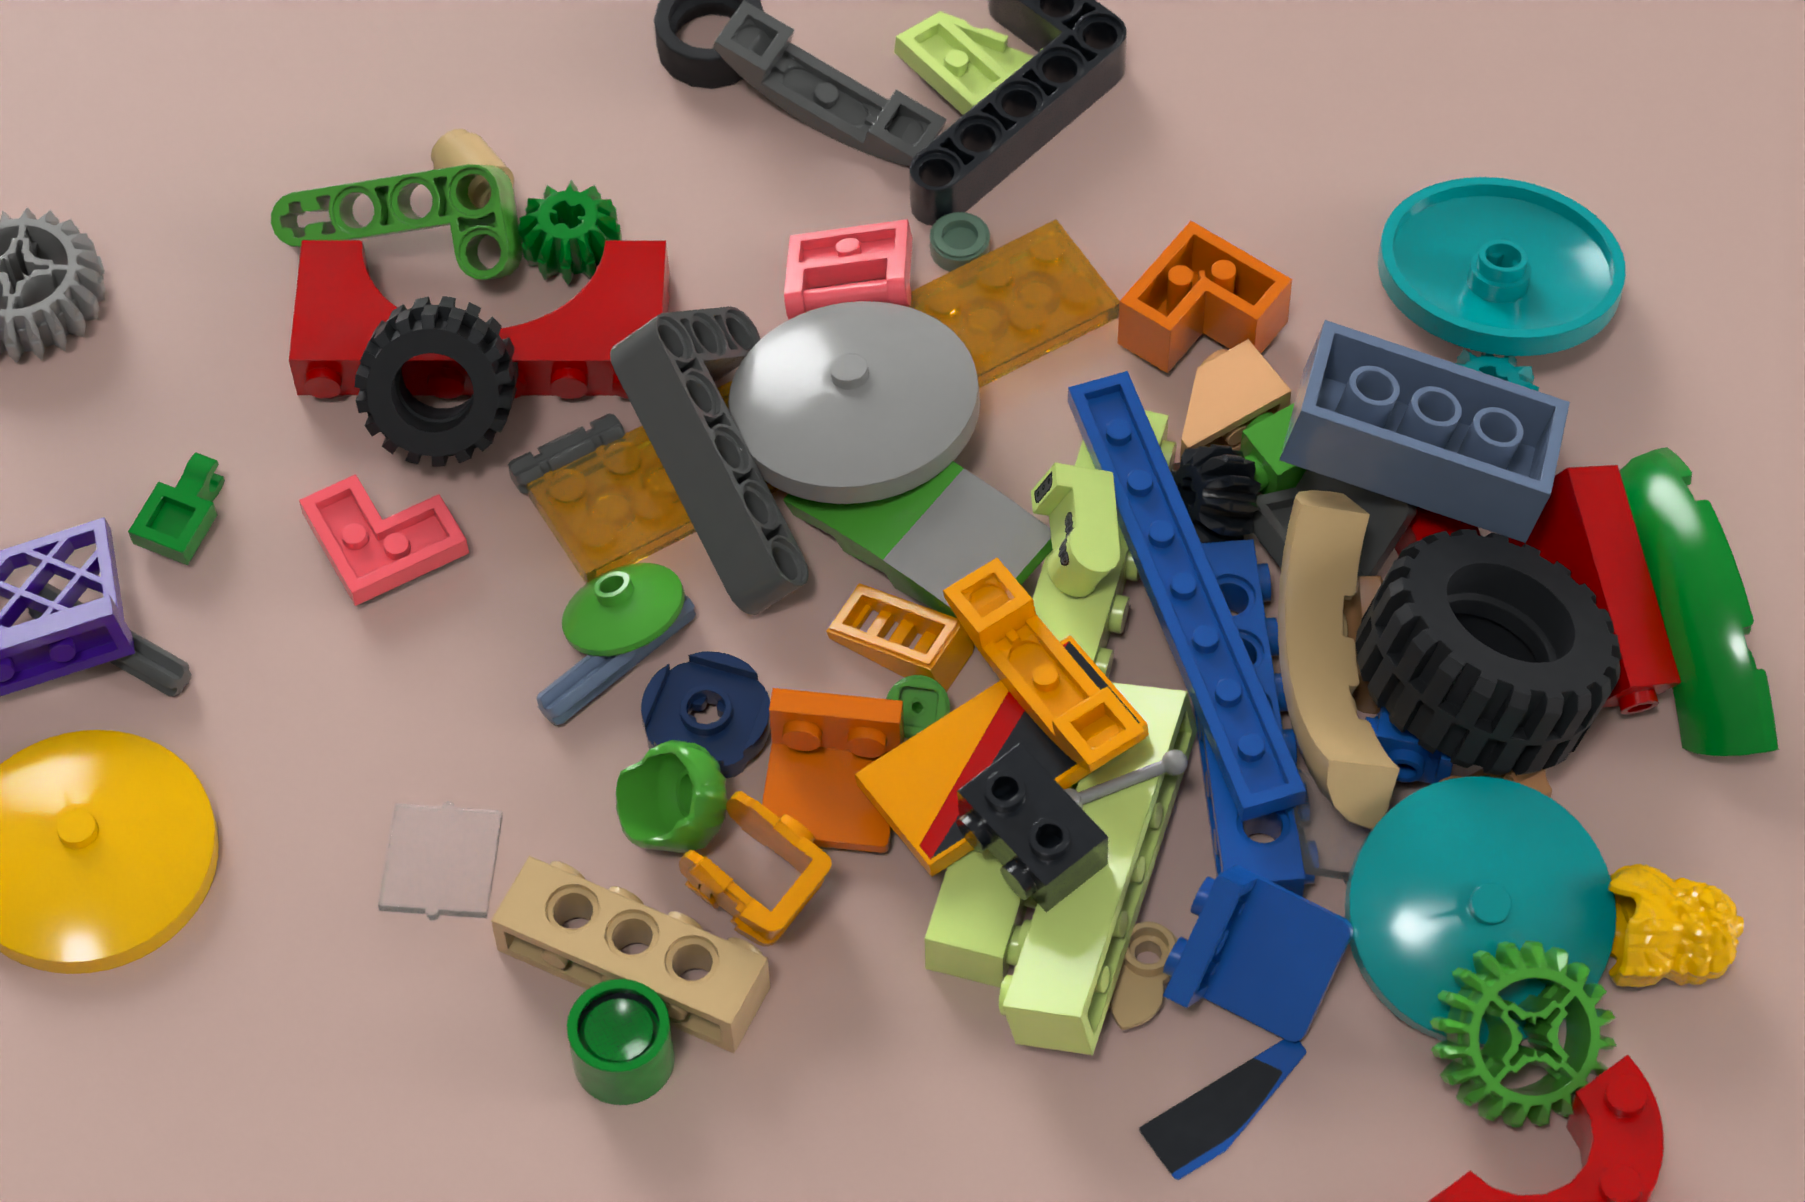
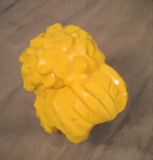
[1608,864,1744,988]

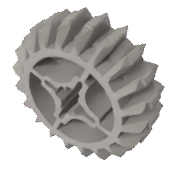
[0,208,105,363]

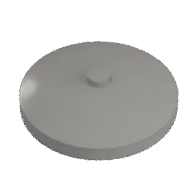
[729,301,980,504]

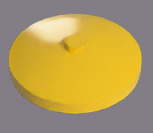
[0,730,219,974]

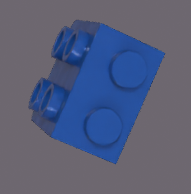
[1163,864,1353,1042]

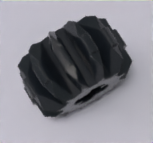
[1171,444,1261,543]

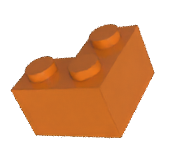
[1117,220,1292,373]

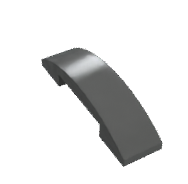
[713,0,947,166]

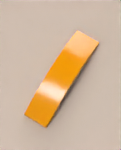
[943,557,1146,773]

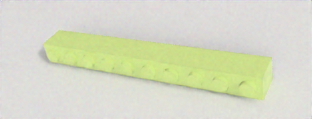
[925,410,1177,988]

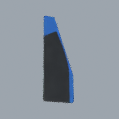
[1139,1039,1306,1180]

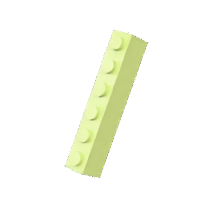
[999,682,1198,1055]

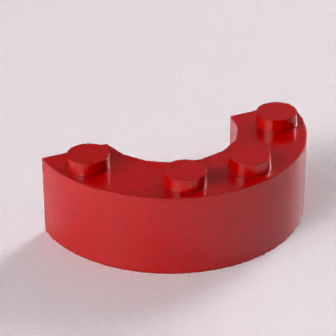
[1428,1054,1664,1202]

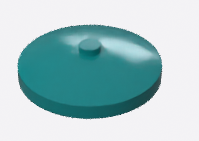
[1378,177,1626,356]
[1345,776,1616,1047]

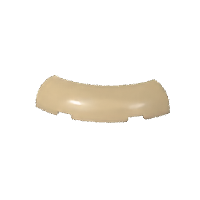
[1278,490,1400,829]

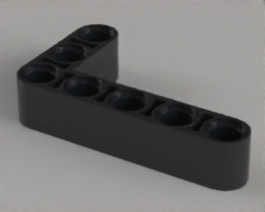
[909,0,1127,226]

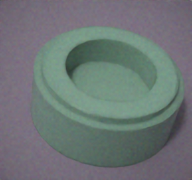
[930,212,990,273]

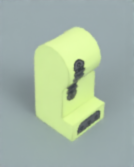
[1031,462,1120,597]

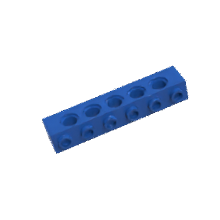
[1192,539,1315,897]

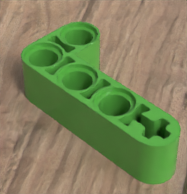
[271,164,522,280]

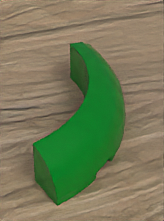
[1619,447,1779,756]

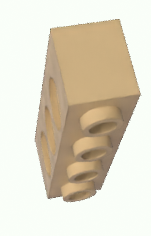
[491,856,771,1053]

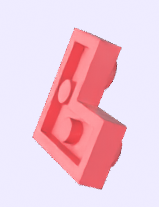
[299,474,469,606]

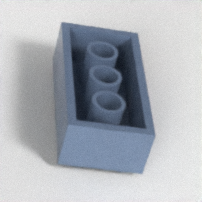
[1280,320,1570,543]

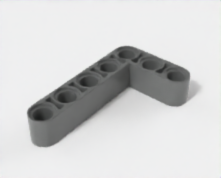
[610,306,809,615]

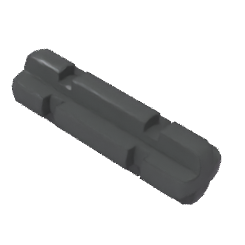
[508,414,627,494]

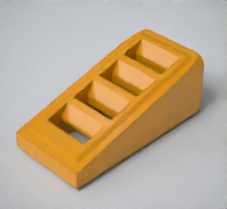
[826,583,974,692]

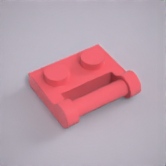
[784,219,913,320]

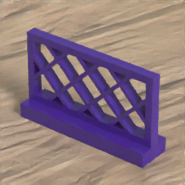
[0,517,135,697]

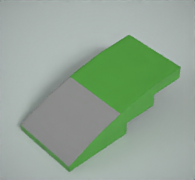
[783,461,1052,618]

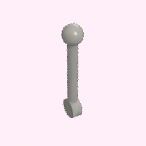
[1064,749,1188,808]

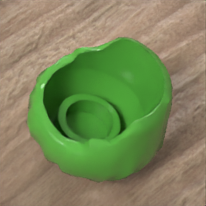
[615,740,728,853]

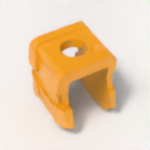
[679,791,832,947]

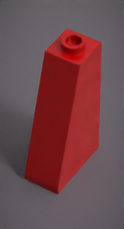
[1508,465,1681,714]

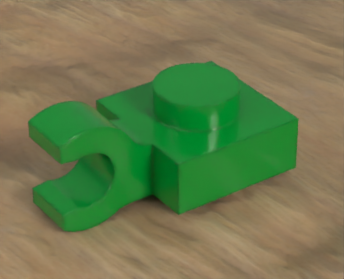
[128,452,225,565]

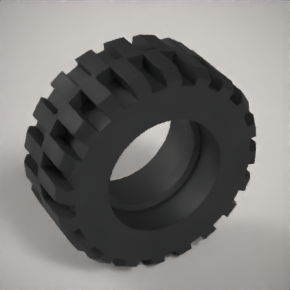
[1355,529,1621,776]

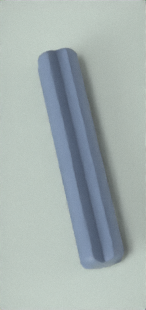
[536,595,696,725]

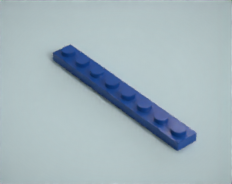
[1068,371,1307,822]

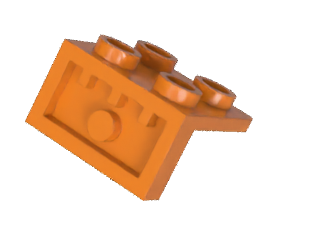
[762,688,904,853]

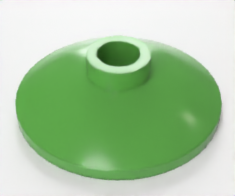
[562,563,685,656]

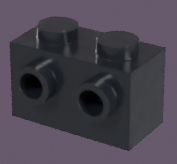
[957,742,1108,913]

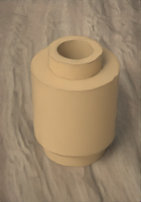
[431,129,514,209]

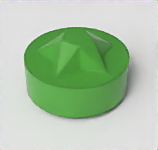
[886,675,950,739]

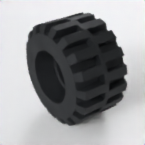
[354,296,519,467]

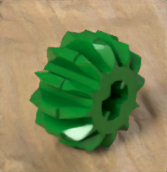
[518,180,622,286]

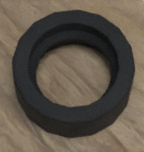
[654,0,764,89]

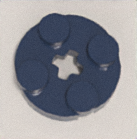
[641,651,771,778]

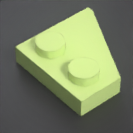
[894,11,1043,115]

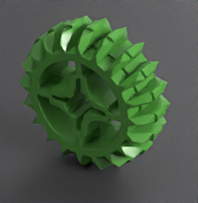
[1430,940,1617,1127]

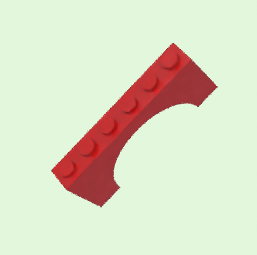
[289,240,670,399]

